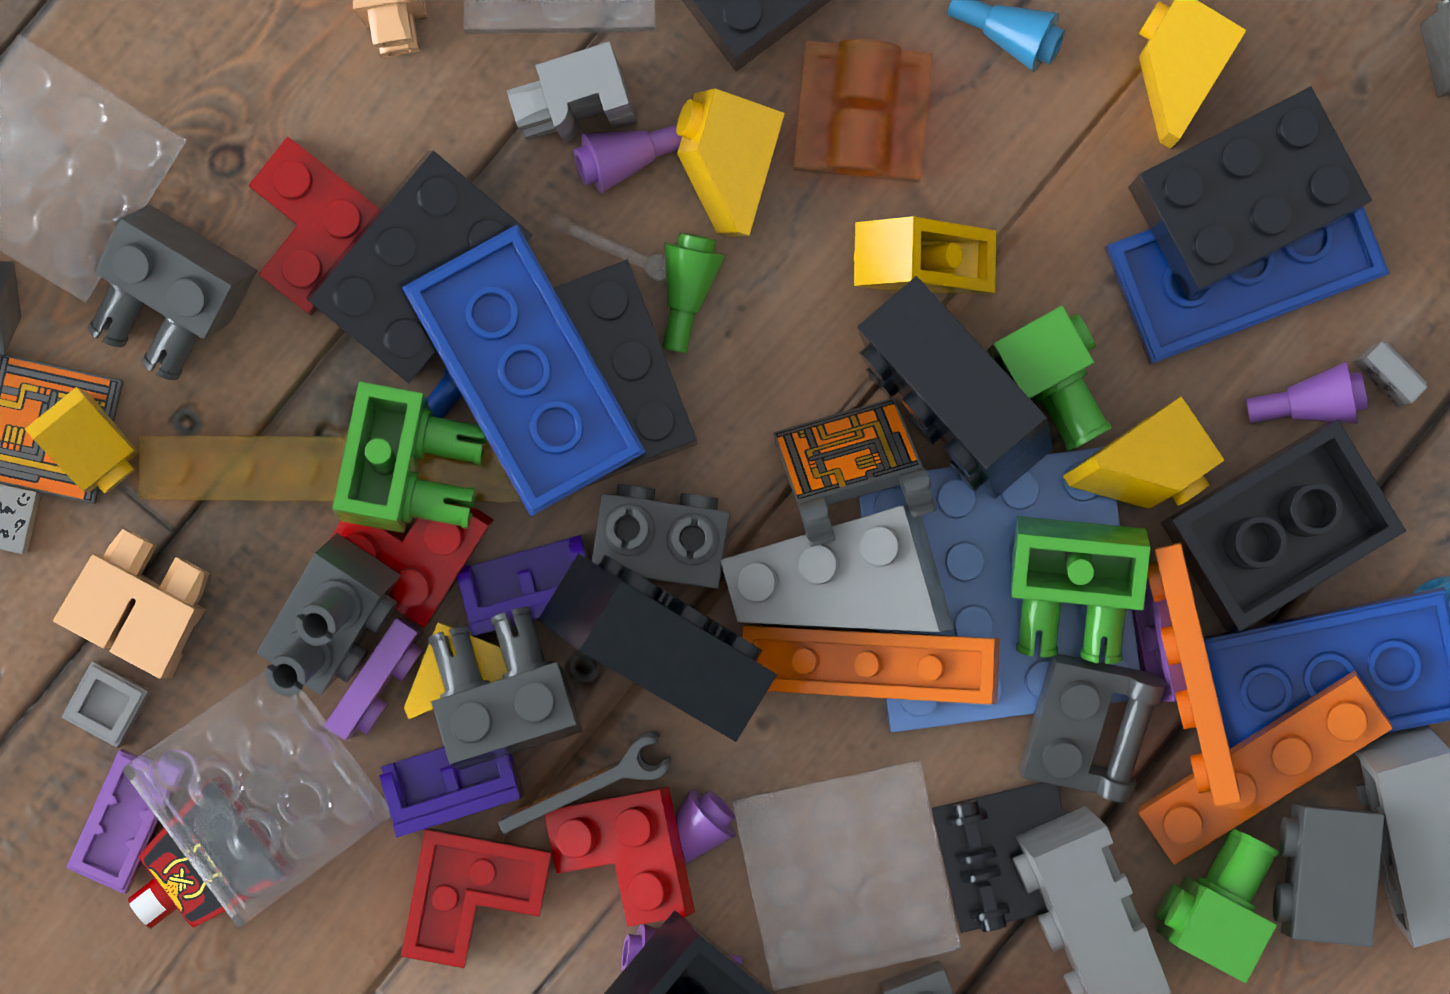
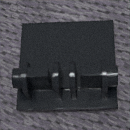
[931,782,1064,933]

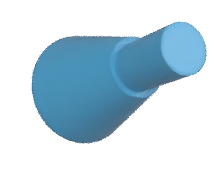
[947,0,1065,72]

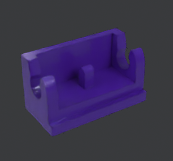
[457,535,588,636]
[379,747,525,838]

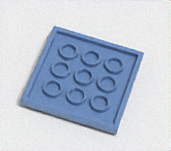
[858,447,1140,733]

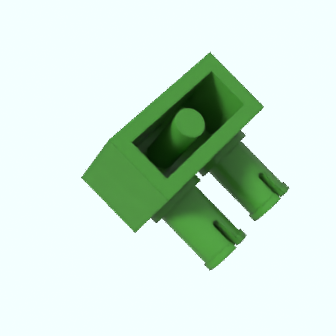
[986,305,1112,451]
[332,382,488,533]
[1010,516,1151,664]
[1155,828,1279,984]

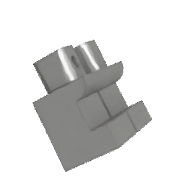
[507,41,637,144]

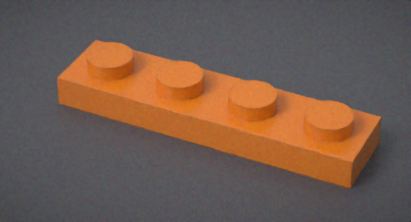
[1147,542,1241,807]
[742,625,1000,705]
[1138,670,1393,865]

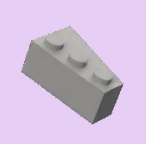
[720,505,954,632]
[1354,725,1450,948]
[1013,806,1172,994]

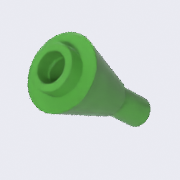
[662,232,726,353]

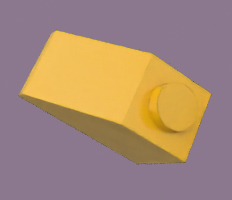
[1138,0,1246,149]
[676,88,785,237]
[854,216,996,294]
[25,387,139,494]
[1063,396,1224,509]

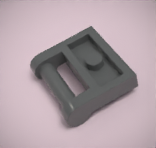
[1019,654,1167,803]

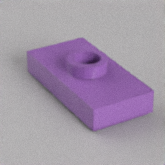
[66,749,181,894]

